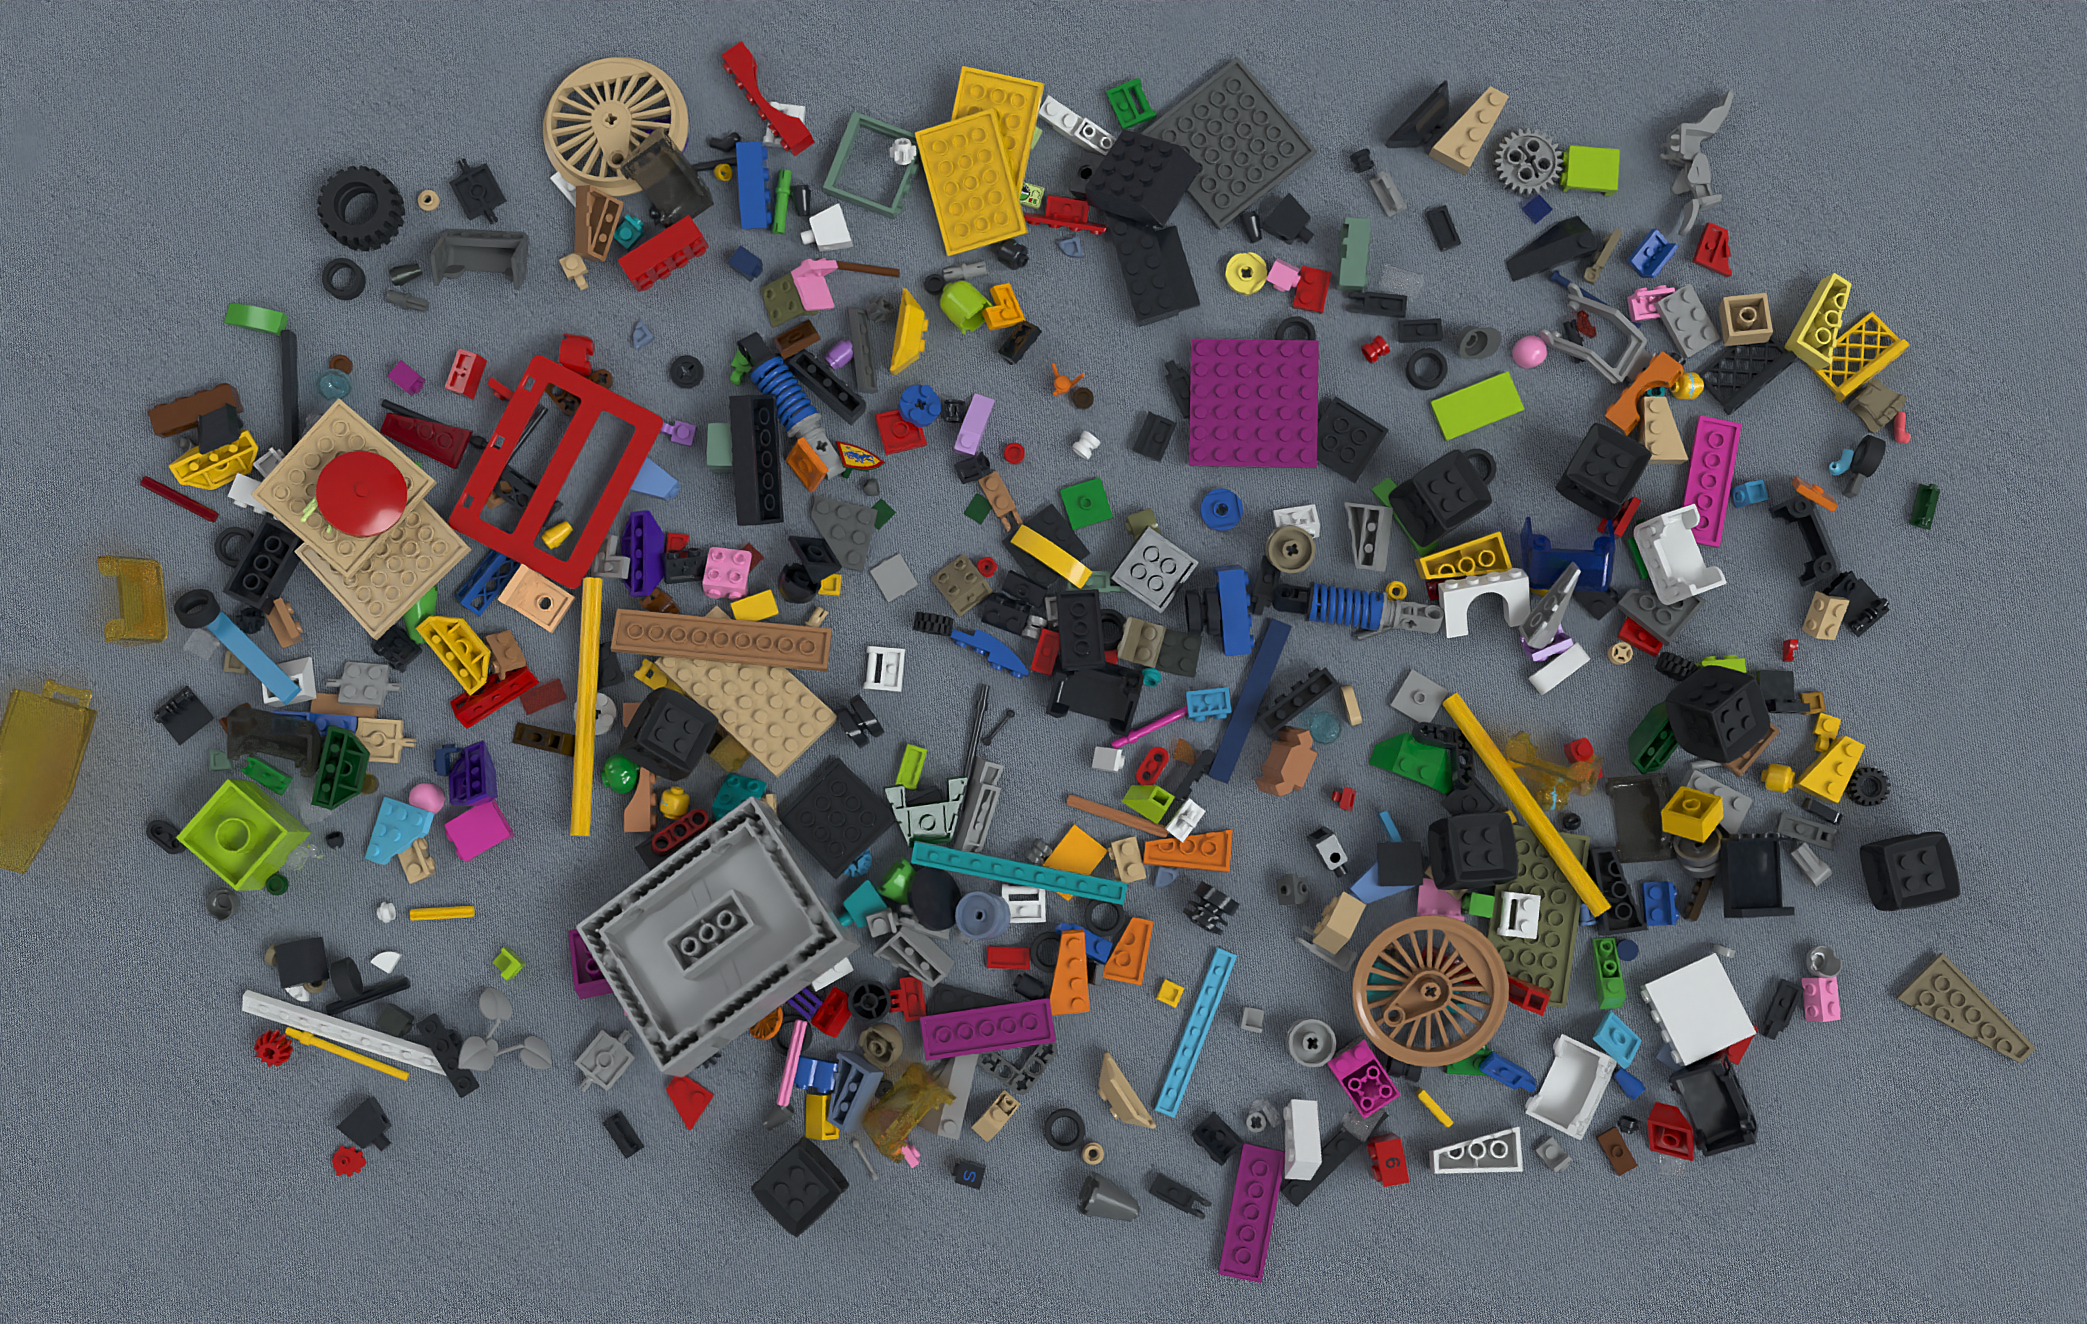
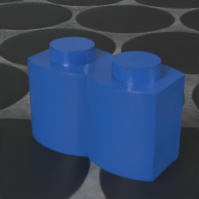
[794,1055,839,1093]

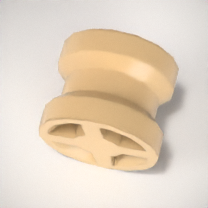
[1607,642,1633,665]

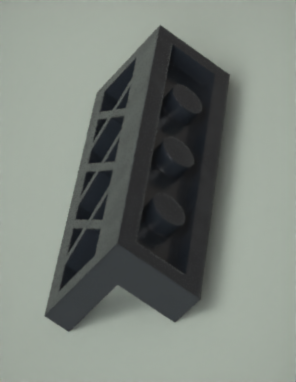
[493,464,563,527]

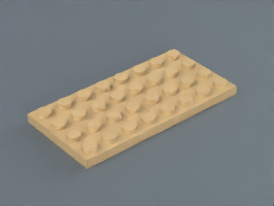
[655,606,838,778]

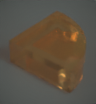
[1173,738,1195,765]

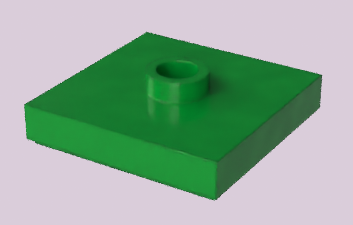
[1060,478,1113,531]

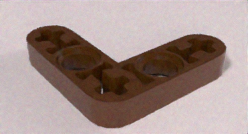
[545,369,614,417]

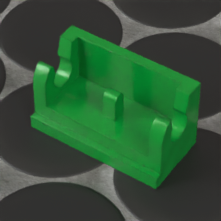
[241,755,293,796]

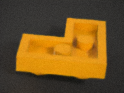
[981,283,1026,331]

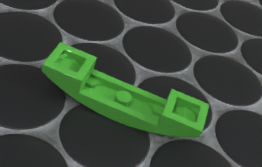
[1371,477,1439,557]

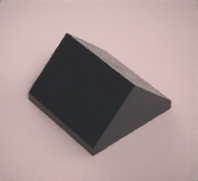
[788,536,842,584]

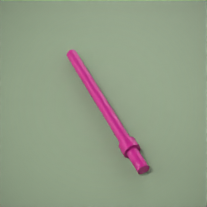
[1111,706,1188,749]

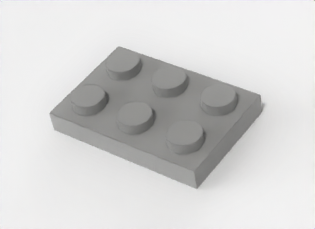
[1654,283,1720,359]

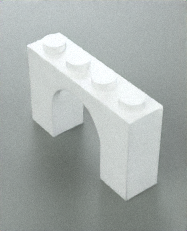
[1438,568,1530,638]

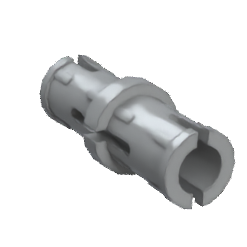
[943,261,987,282]

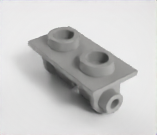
[1369,171,1407,217]

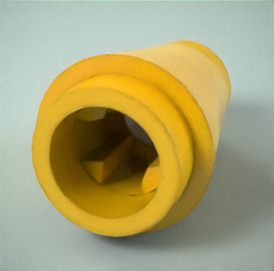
[540,520,573,550]

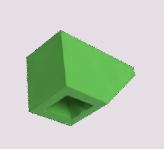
[1460,892,1495,918]

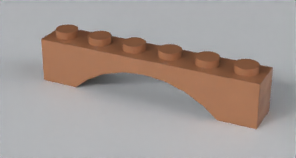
[623,702,657,832]

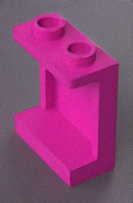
[444,799,515,862]

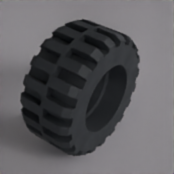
[317,166,405,252]

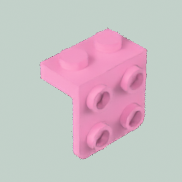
[791,258,838,311]
[702,547,752,601]

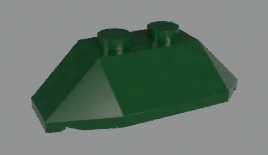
[1628,701,1679,774]
[311,724,371,810]

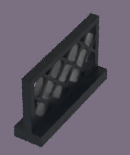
[1698,335,1797,416]

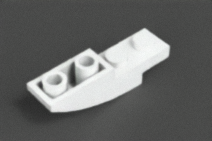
[1038,95,1117,156]

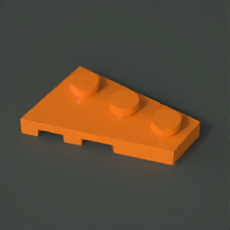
[1103,917,1154,985]

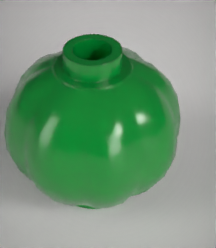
[600,753,641,794]

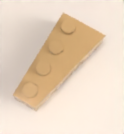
[1428,86,1509,175]

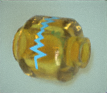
[1535,783,1569,811]

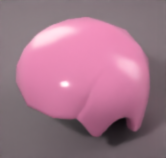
[1512,335,1547,369]
[408,783,445,814]

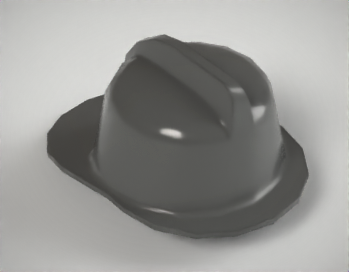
[1454,326,1501,359]

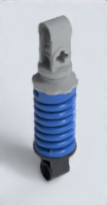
[737,332,846,480]
[1272,581,1444,634]

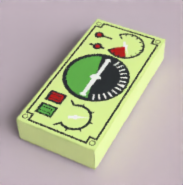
[1020,182,1045,210]

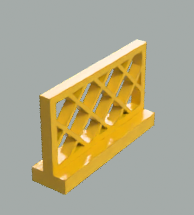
[1807,311,1910,403]

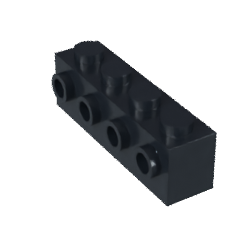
[789,349,866,426]
[1255,667,1338,737]

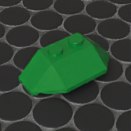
[1368,732,1453,796]

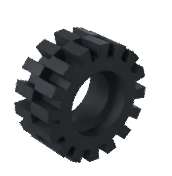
[913,612,954,636]
[1655,651,1698,682]
[1846,767,1891,806]

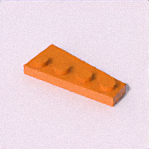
[1143,829,1233,873]
[1049,929,1090,1015]

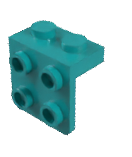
[712,774,767,822]

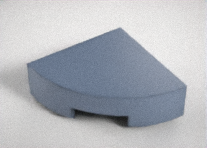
[1058,236,1084,259]
[633,320,655,350]
[1154,866,1179,888]

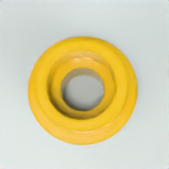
[1385,581,1407,601]

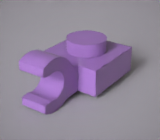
[660,421,697,447]

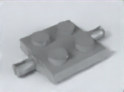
[327,662,402,708]
[574,1028,637,1092]

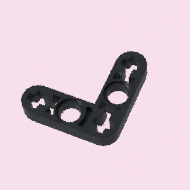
[1412,722,1475,790]

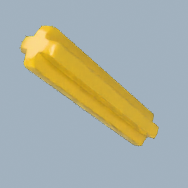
[410,906,475,921]

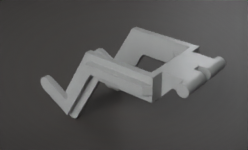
[1539,283,1657,388]

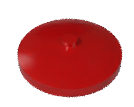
[316,451,407,538]

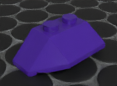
[621,510,664,597]
[449,740,498,806]

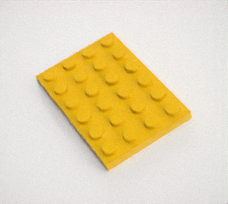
[951,66,1045,200]
[915,108,1028,257]

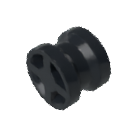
[1350,149,1375,173]

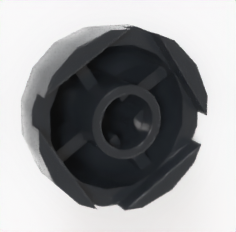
[777,563,821,604]
[848,979,892,1024]

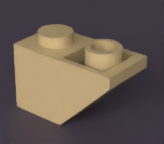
[971,1090,1021,1142]

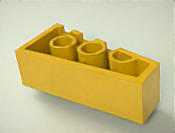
[1414,531,1512,579]

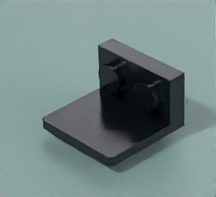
[1757,670,1810,714]

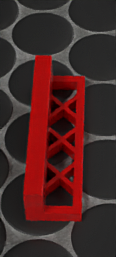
[450,662,539,729]

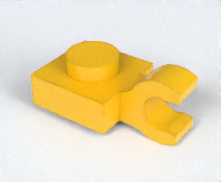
[1812,713,1841,752]

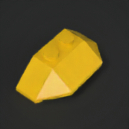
[890,288,929,375]
[168,429,259,490]
[415,615,490,696]

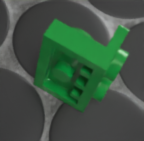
[1445,1045,1493,1076]

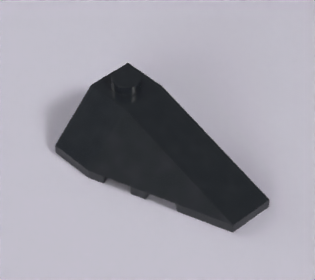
[1506,216,1598,282]

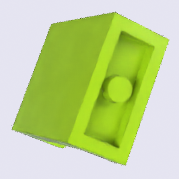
[1560,145,1620,197]

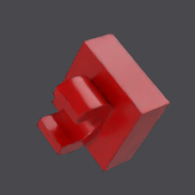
[1331,787,1357,812]

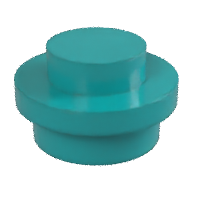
[1141,668,1162,687]

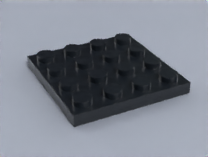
[778,758,897,880]

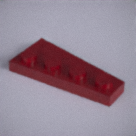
[380,413,473,469]

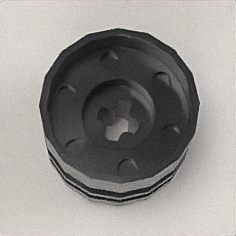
[1182,881,1240,936]

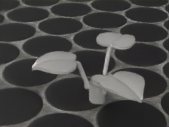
[458,987,552,1071]

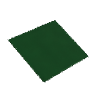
[963,493,992,525]
[871,498,896,530]

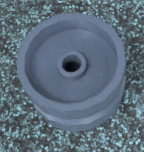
[955,891,1011,940]

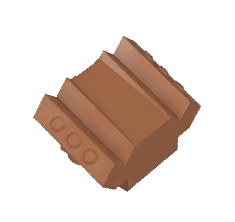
[1255,726,1318,797]

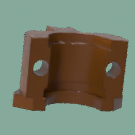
[638,587,681,614]

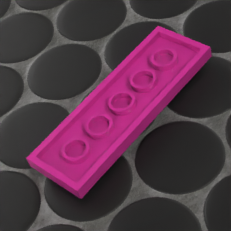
[1681,415,1742,548]

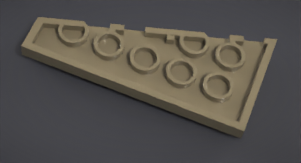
[1895,953,2036,1063]

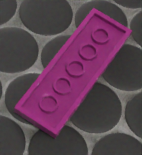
[920,998,1056,1061]
[1218,1143,1285,1283]

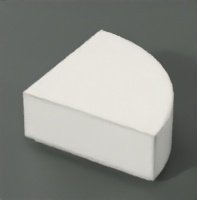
[371,952,402,973]
[285,986,309,1001]

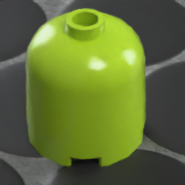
[940,280,993,335]

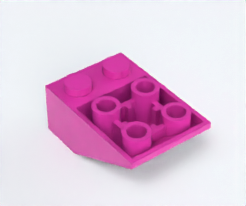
[1327,1039,1401,1119]

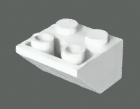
[262,657,317,708]

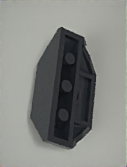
[1385,80,1449,148]

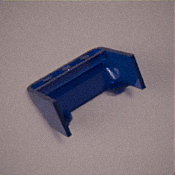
[1520,517,1616,592]

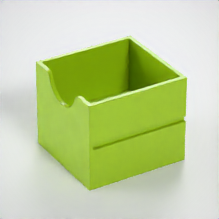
[176,779,312,891]

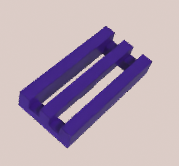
[787,987,823,1020]

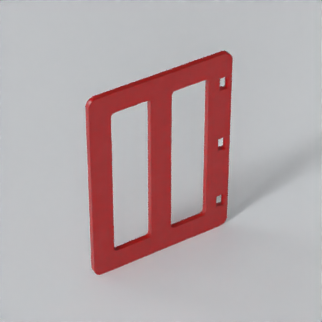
[449,355,663,589]

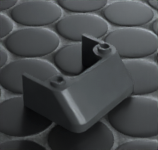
[430,229,529,290]

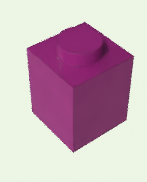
[387,360,426,396]

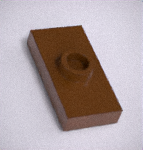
[1596,1126,1638,1176]

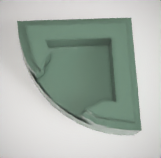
[209,749,234,771]

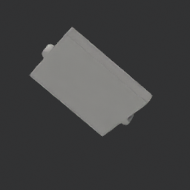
[870,553,918,603]

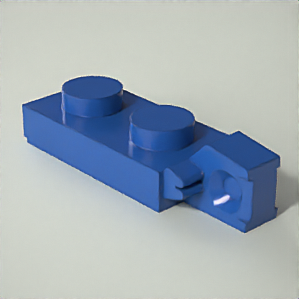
[1054,922,1113,964]
[1479,1051,1537,1093]

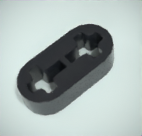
[1801,798,1843,826]

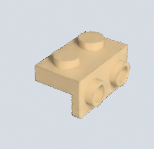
[1802,592,1849,640]

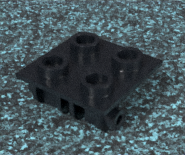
[1842,578,1890,638]
[153,686,214,746]

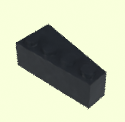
[1587,846,1648,936]

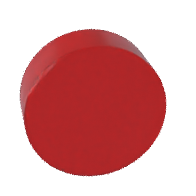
[1004,443,1025,465]

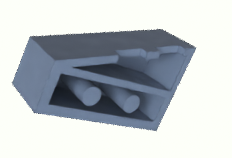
[828,1052,884,1132]

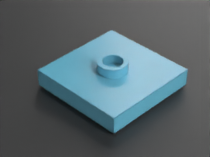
[1592,1010,1642,1069]

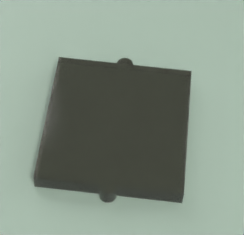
[1333,1033,1366,1059]

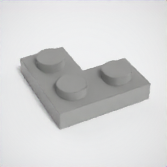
[591,535,630,579]

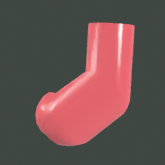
[1894,412,1911,444]

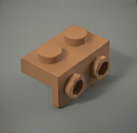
[266,598,303,649]
[485,630,526,680]

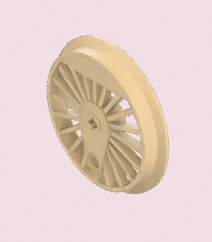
[543,57,689,197]

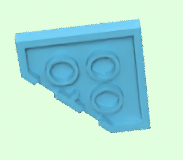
[364,797,434,865]

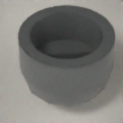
[864,479,880,496]

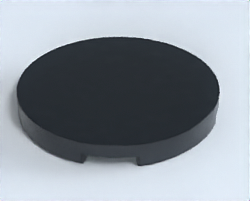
[907,867,962,932]

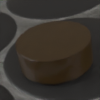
[1073,388,1094,410]

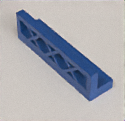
[454,530,521,617]

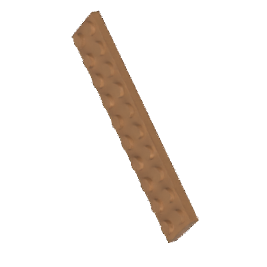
[611,609,832,672]

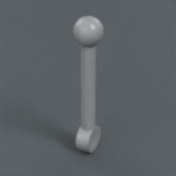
[852,1140,879,1181]

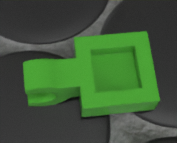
[730,349,752,386]

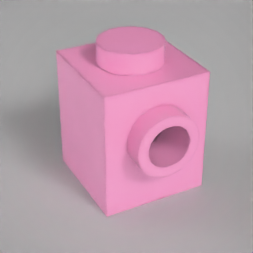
[1266,258,1301,292]

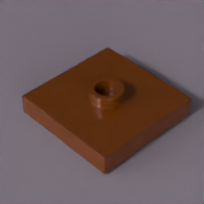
[773,320,821,359]

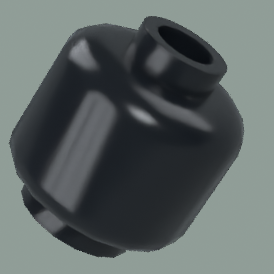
[997,239,1029,270]

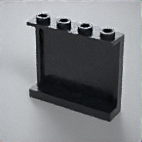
[1720,833,1795,918]

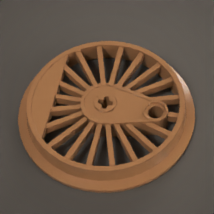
[1352,915,1509,1067]

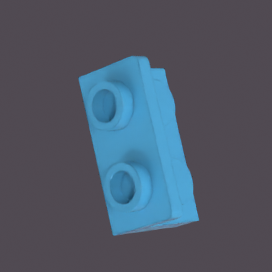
[1185,687,1232,722]

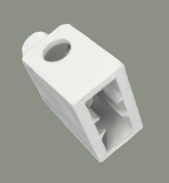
[800,204,853,251]

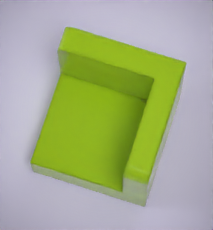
[493,946,526,981]

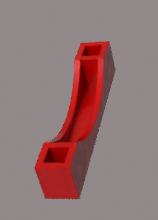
[721,41,815,157]
[1417,944,1552,1016]

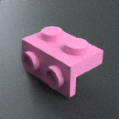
[1627,285,1675,322]
[1801,976,1841,1022]

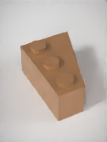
[574,185,624,262]

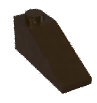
[512,722,575,757]

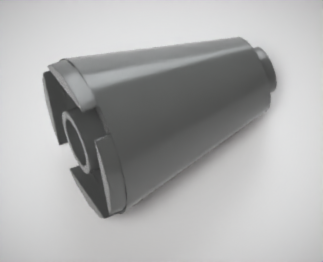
[1077,1171,1140,1221]

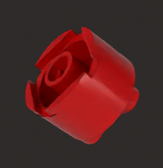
[559,333,595,378]

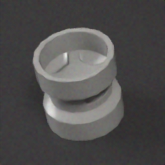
[1022,615,1048,641]

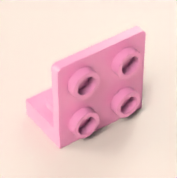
[1416,878,1465,921]

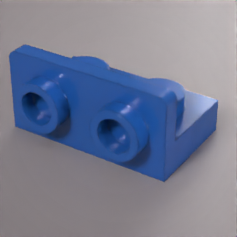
[1641,881,1679,926]

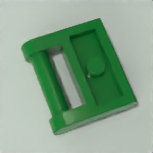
[1106,78,1157,131]

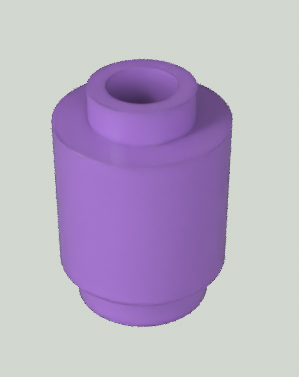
[824,340,854,370]

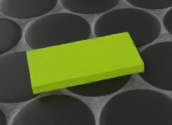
[1429,371,1525,442]

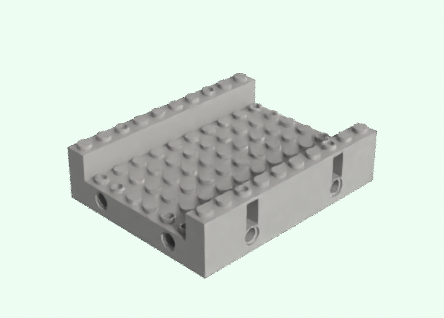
[575,796,861,1077]

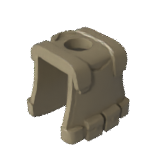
[1848,379,1907,434]

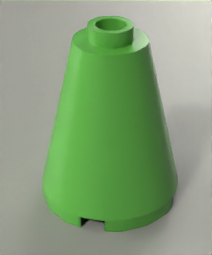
[402,585,438,644]
[876,857,917,905]

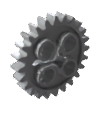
[1493,128,1563,197]

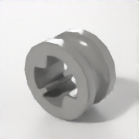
[1245,1111,1266,1132]

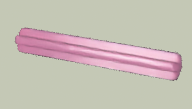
[777,1020,807,1106]

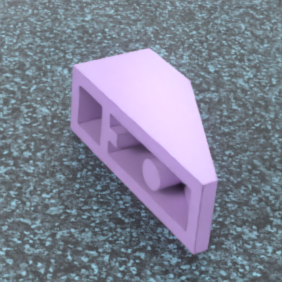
[954,394,995,458]

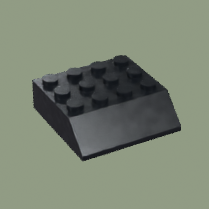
[1085,129,1201,228]

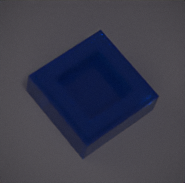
[1522,194,1553,225]

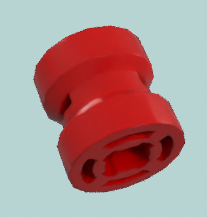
[1361,335,1390,364]

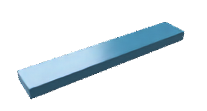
[206,611,302,705]

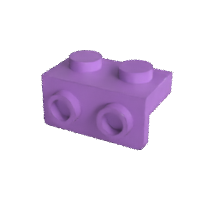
[1520,624,1574,662]

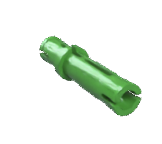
[771,169,792,235]

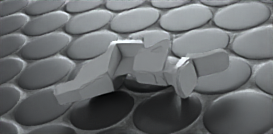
[1659,90,1734,236]

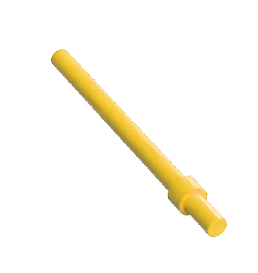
[285,1026,410,1081]

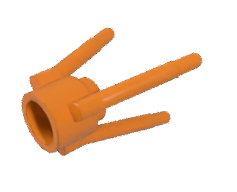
[1051,362,1085,397]

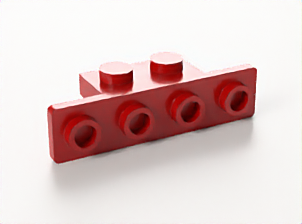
[1024,194,1107,235]

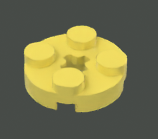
[1225,252,1267,296]

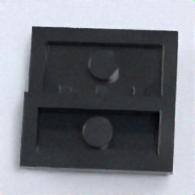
[274,937,330,989]

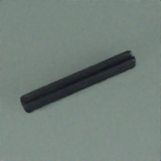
[325,977,410,1016]

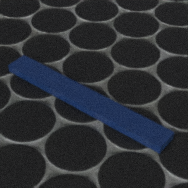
[1208,618,1292,784]

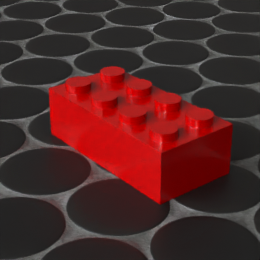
[617,215,709,292]

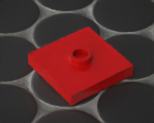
[874,405,927,456]

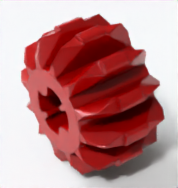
[253,1029,294,1067]

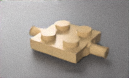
[355,718,417,763]

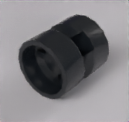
[1386,1056,1423,1082]

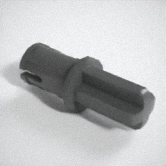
[386,290,429,312]

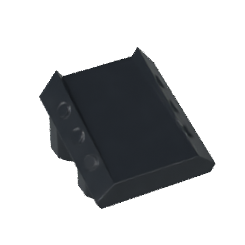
[197,403,244,455]

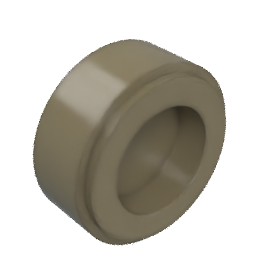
[264,943,279,966]

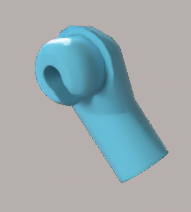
[1829,449,1854,475]

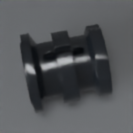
[944,399,965,423]

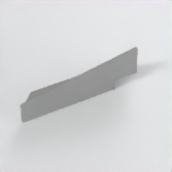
[954,756,1004,853]

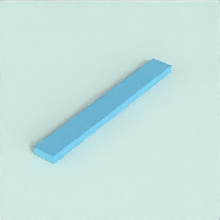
[1154,947,1237,1118]

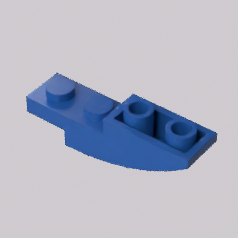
[951,629,1029,679]
[271,710,357,736]

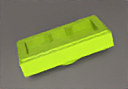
[895,744,928,791]

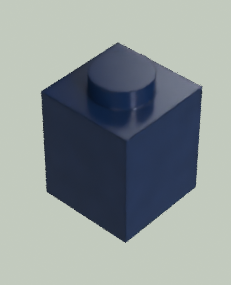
[728,245,763,282]

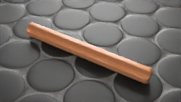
[1066,794,1168,838]

